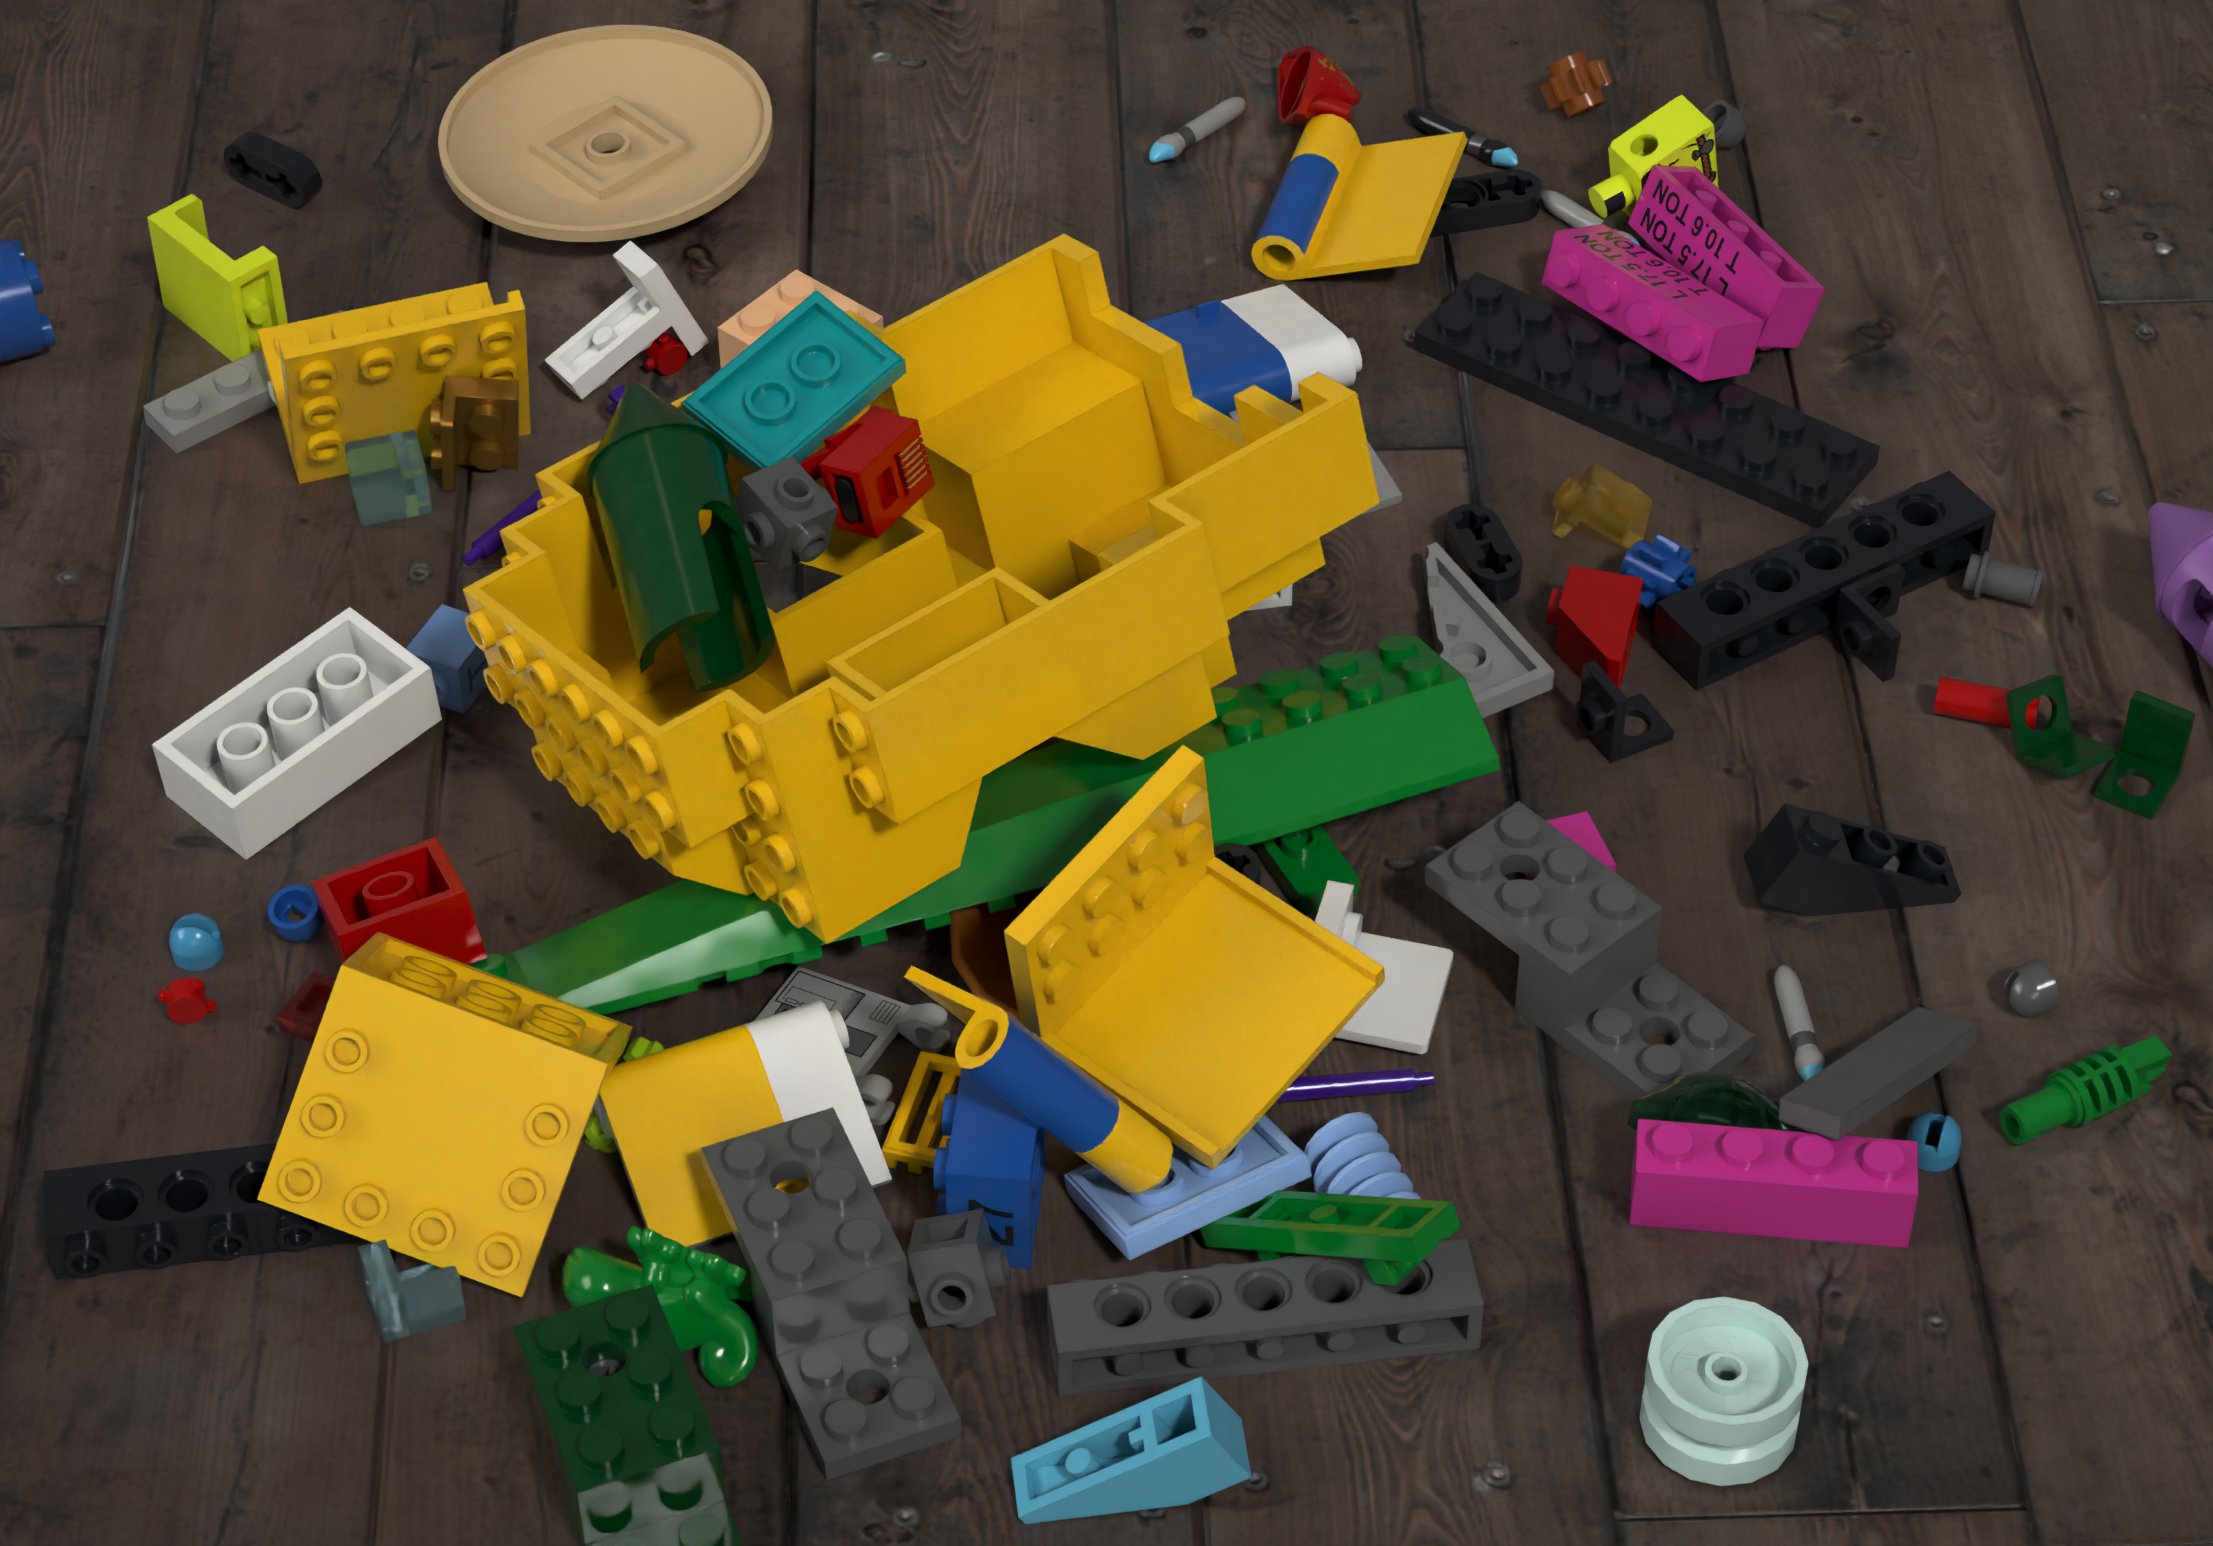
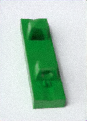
[1200,1190,1461,1286]

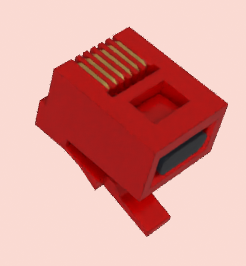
[799,406,935,539]

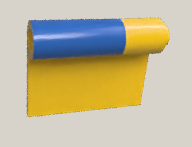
[1251,114,1468,281]
[904,965,1173,1194]

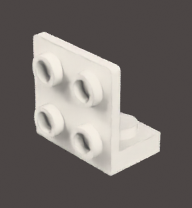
[1315,880,1453,1054]

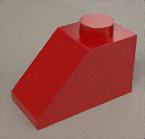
[1546,565,1643,689]

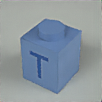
[405,604,489,714]

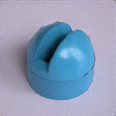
[169,913,225,971]
[1906,1111,1962,1172]

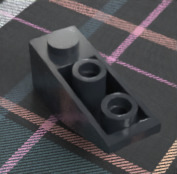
[1743,803,1961,916]

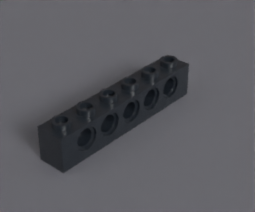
[1652,470,1996,691]
[44,1143,371,1280]

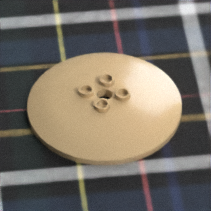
[438,25,774,242]

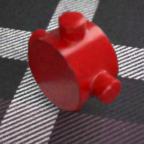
[643,333,688,375]
[158,977,216,1024]

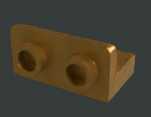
[430,376,519,492]

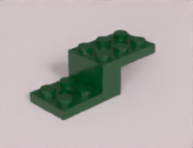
[514,1284,744,1546]

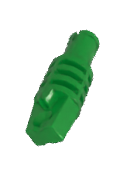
[1999,1036,2172,1146]

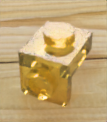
[1551,462,1653,550]

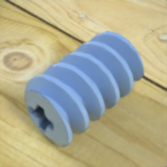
[1304,1112,1421,1199]

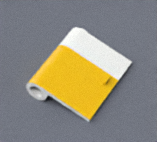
[594,1000,892,1248]

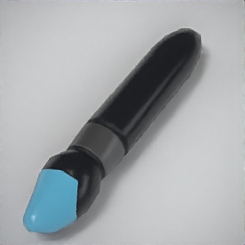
[1407,107,1518,168]

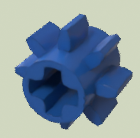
[1620,533,1697,613]

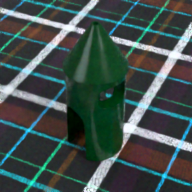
[586,383,775,693]

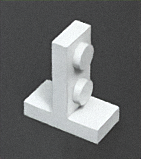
[545,241,709,399]

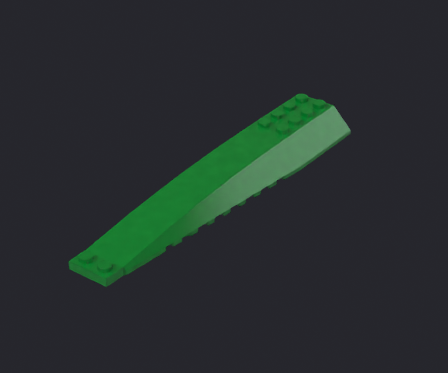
[469,635,1500,1015]

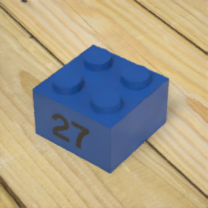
[933,1067,1046,1269]

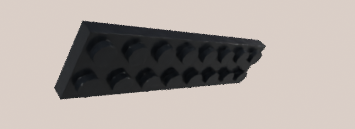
[1414,271,1880,528]

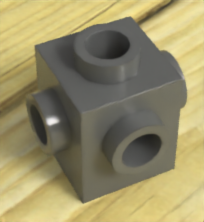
[736,457,838,572]
[907,1208,1011,1328]

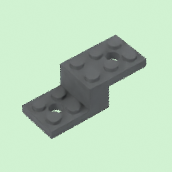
[1425,801,1755,1121]
[701,1107,962,1481]

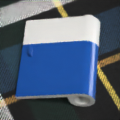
[1143,284,1362,417]

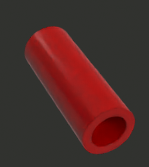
[1933,676,2041,731]

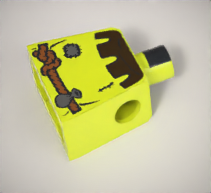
[1588,95,1718,218]

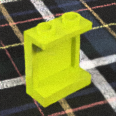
[147,194,288,362]

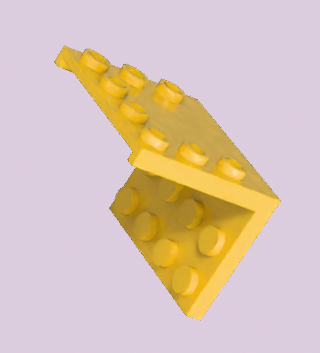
[257,282,531,484]
[1004,745,1385,1170]
[257,932,633,1297]

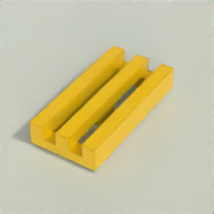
[882,1051,961,1174]

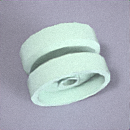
[1639,1297,1809,1486]

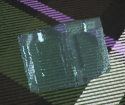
[345,430,432,525]
[358,1239,467,1343]

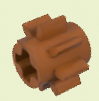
[1540,51,1613,119]

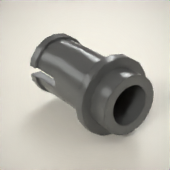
[1962,550,2044,608]

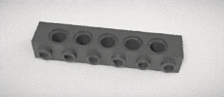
[1047,1238,1484,1397]

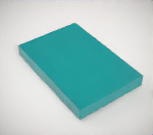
[681,290,906,473]

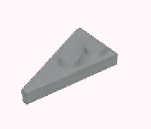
[1422,542,1554,718]

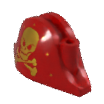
[1277,46,1362,128]

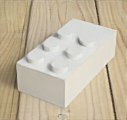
[152,607,442,860]

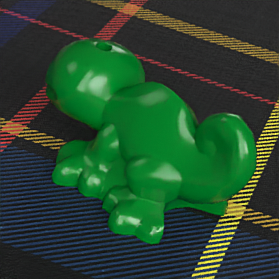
[562,1226,758,1388]

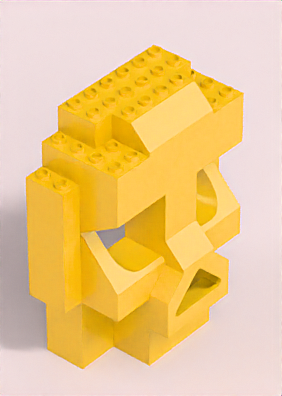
[462,233,1380,944]

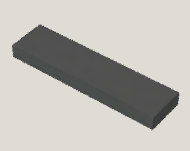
[1779,1006,1977,1141]

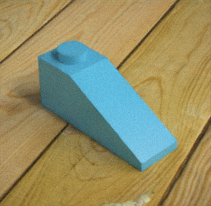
[1011,1376,1252,1524]

